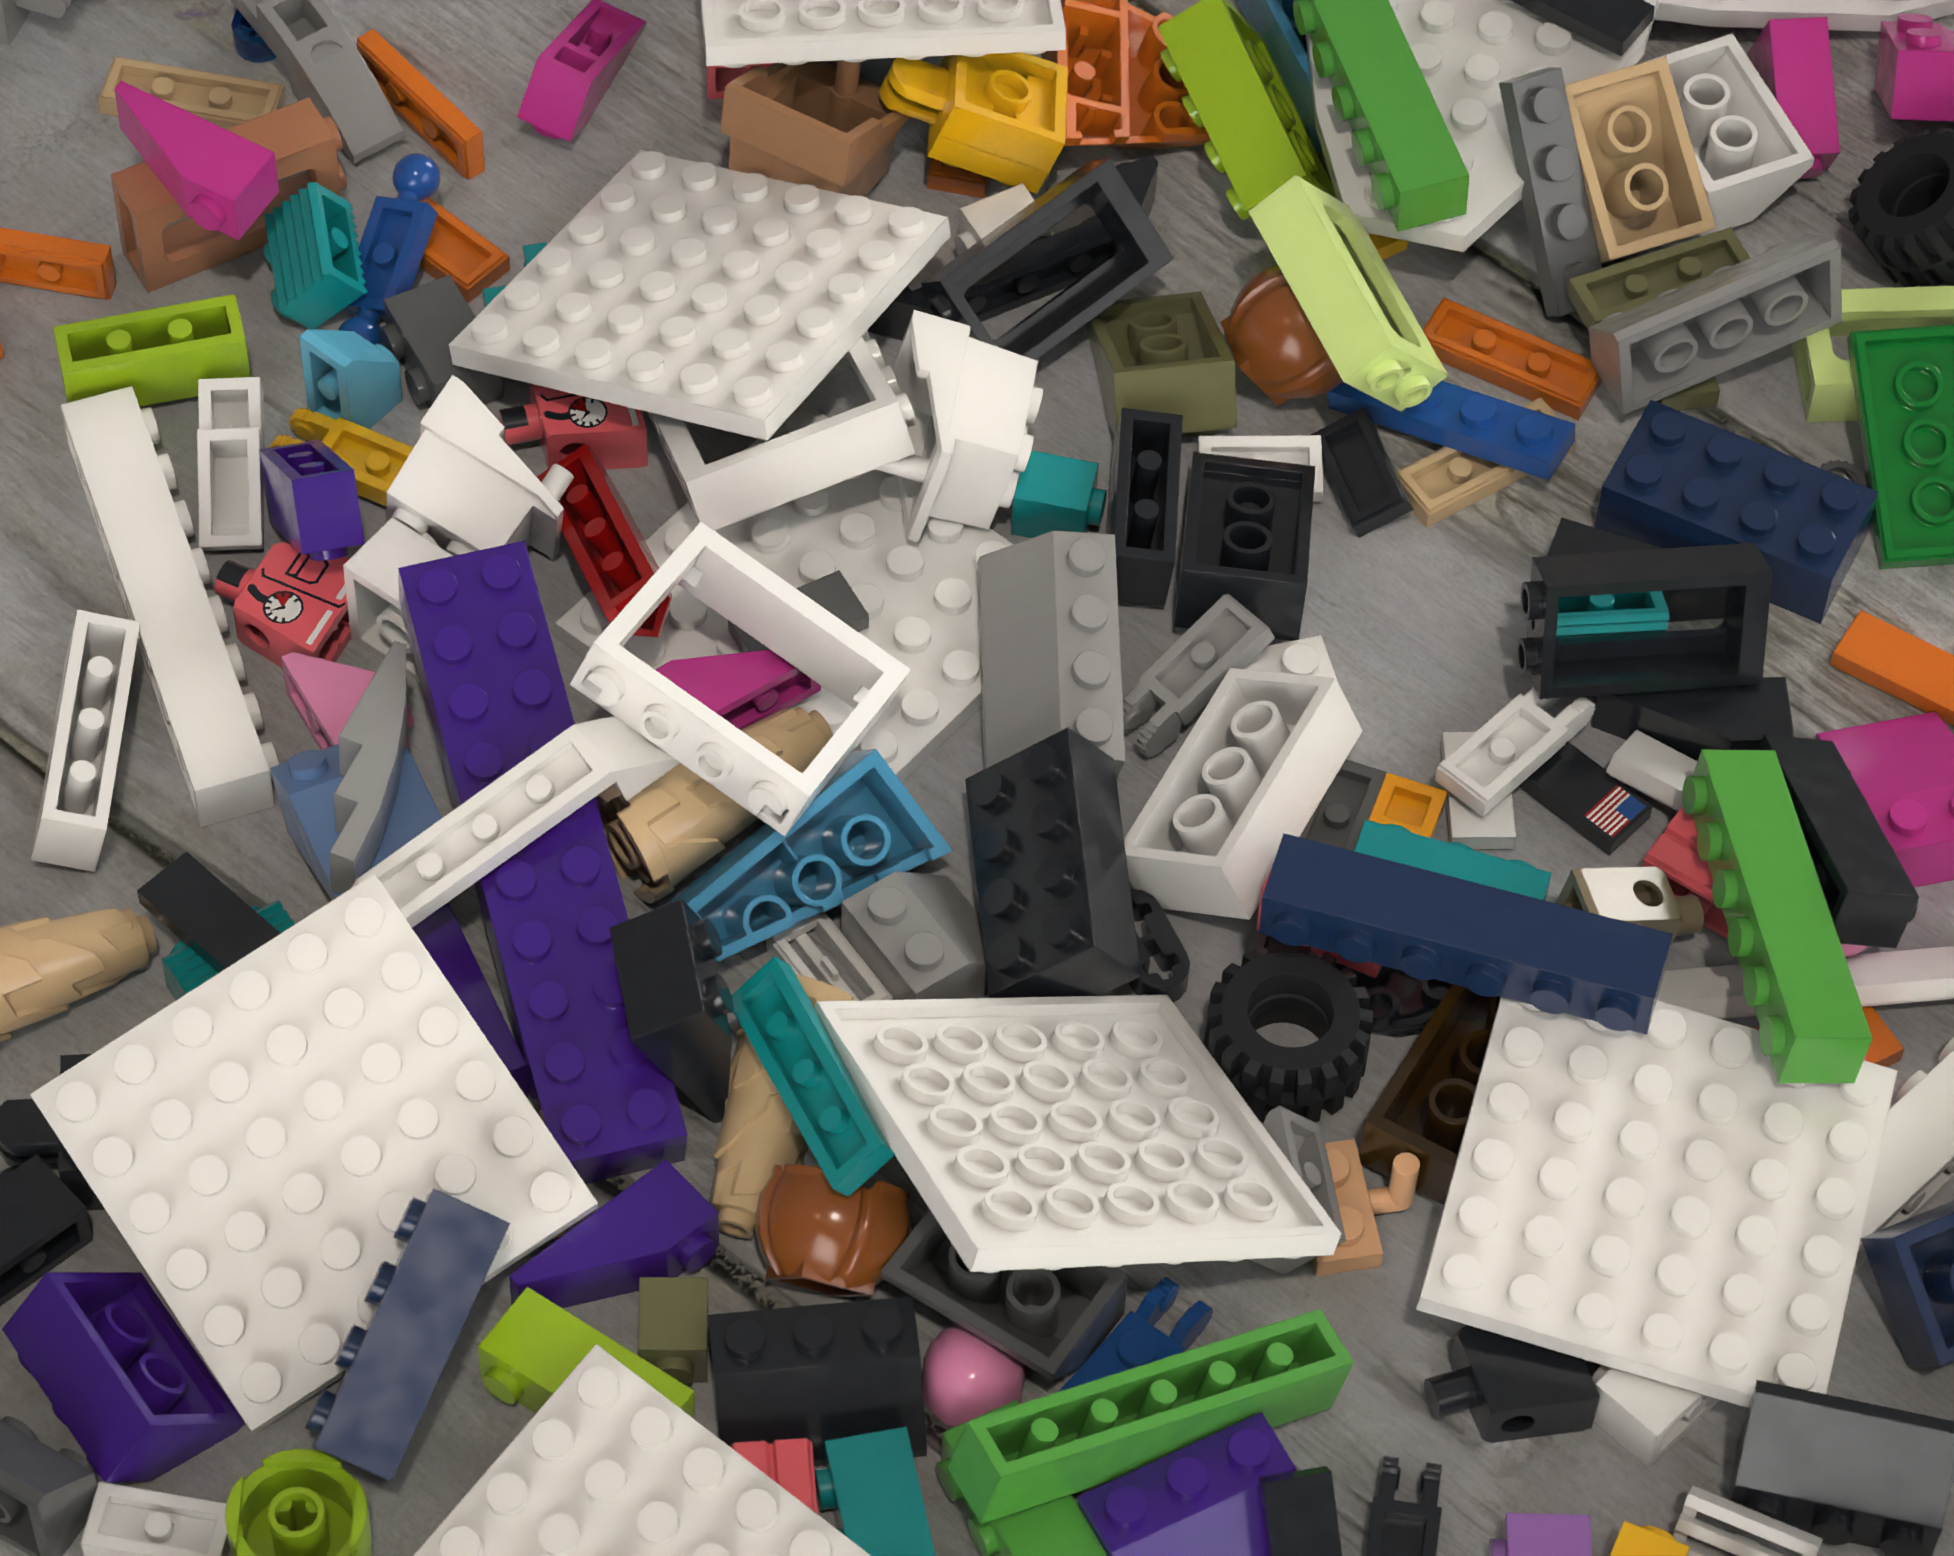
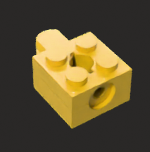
[879,52,1068,194]

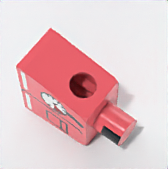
[498,383,648,469]
[214,542,351,669]

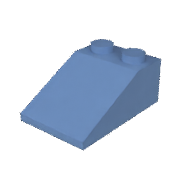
[270,744,442,900]

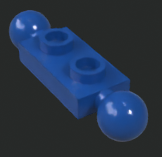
[338,153,440,345]

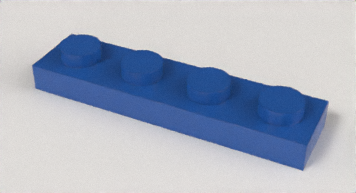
[1328,381,1575,480]

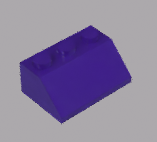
[2,1272,245,1483]
[1078,1412,1297,1556]

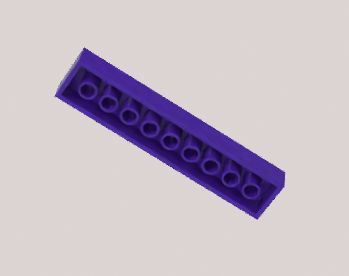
[398,541,688,1184]

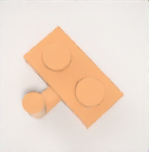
[1312,1139,1420,1276]

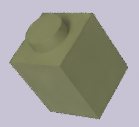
[638,1277,709,1386]

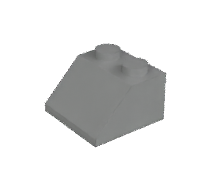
[841,871,988,1000]

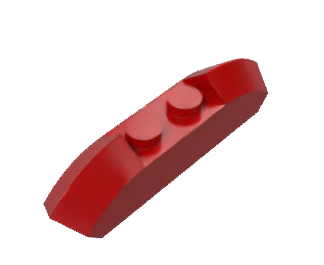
[537,443,672,638]

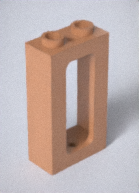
[110,97,347,293]

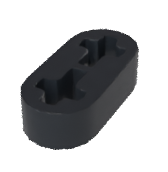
[1128,889,1190,1003]

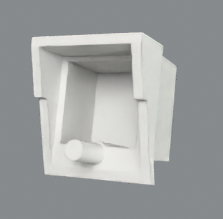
[875,310,1043,543]
[386,375,574,562]

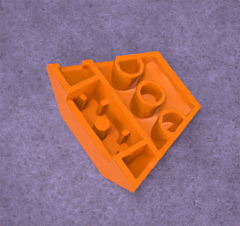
[1041,0,1211,149]

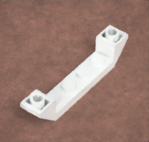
[352,716,680,928]

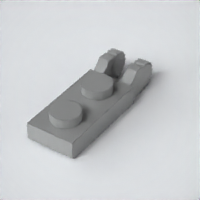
[1123,594,1275,758]

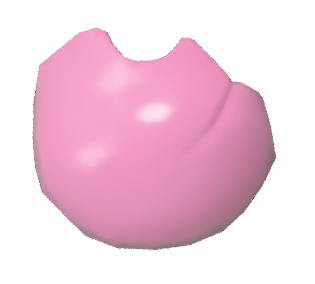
[923,1324,1025,1427]

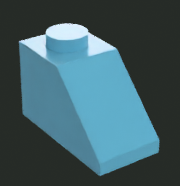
[299,329,403,429]

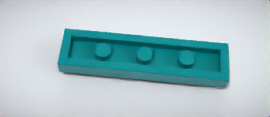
[732,956,894,1197]

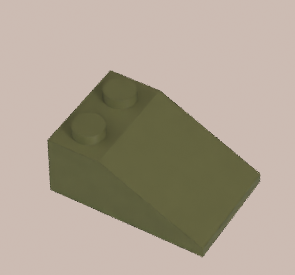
[1086,291,1237,437]

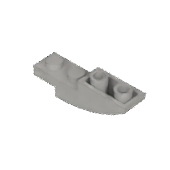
[230,0,404,163]

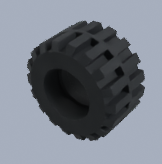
[1848,128,1954,287]
[1203,944,1373,1123]

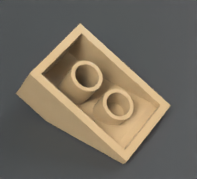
[1565,56,1716,263]

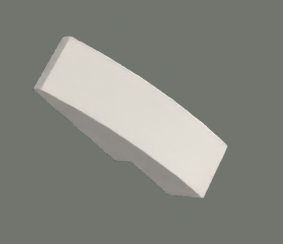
[197,377,264,551]

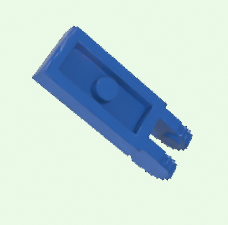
[1058,1277,1213,1392]

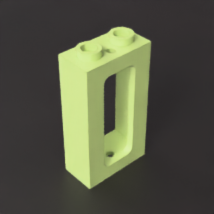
[1248,175,1448,412]
[1792,286,1954,423]

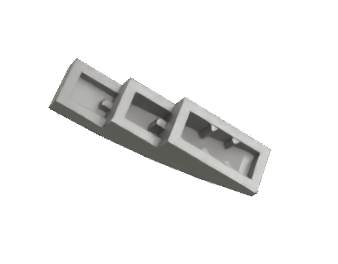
[330,640,407,894]

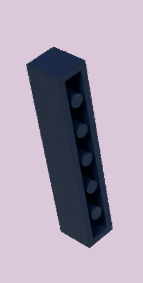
[1259,833,1673,1035]

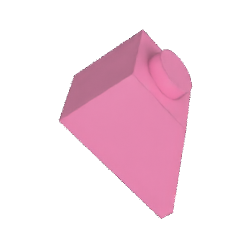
[281,652,414,751]

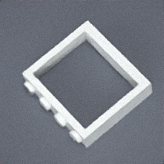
[647,330,916,530]
[570,522,911,836]

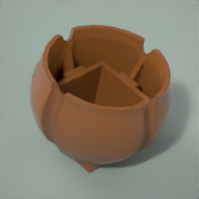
[1221,264,1343,406]
[755,1164,911,1297]

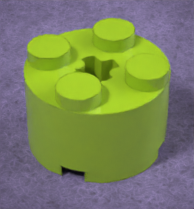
[225,1449,373,1556]

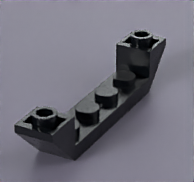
[868,154,1158,341]

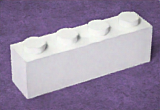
[31,609,140,872]

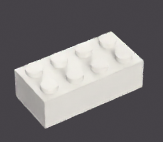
[1124,668,1363,920]

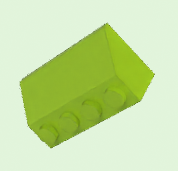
[1158,0,1337,221]

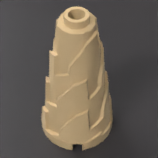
[595,707,833,904]
[0,908,157,1043]
[709,974,854,1238]

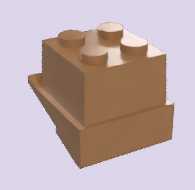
[720,60,912,197]

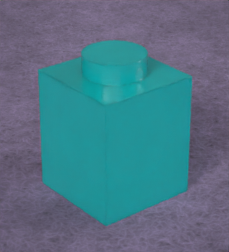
[1011,450,1107,538]

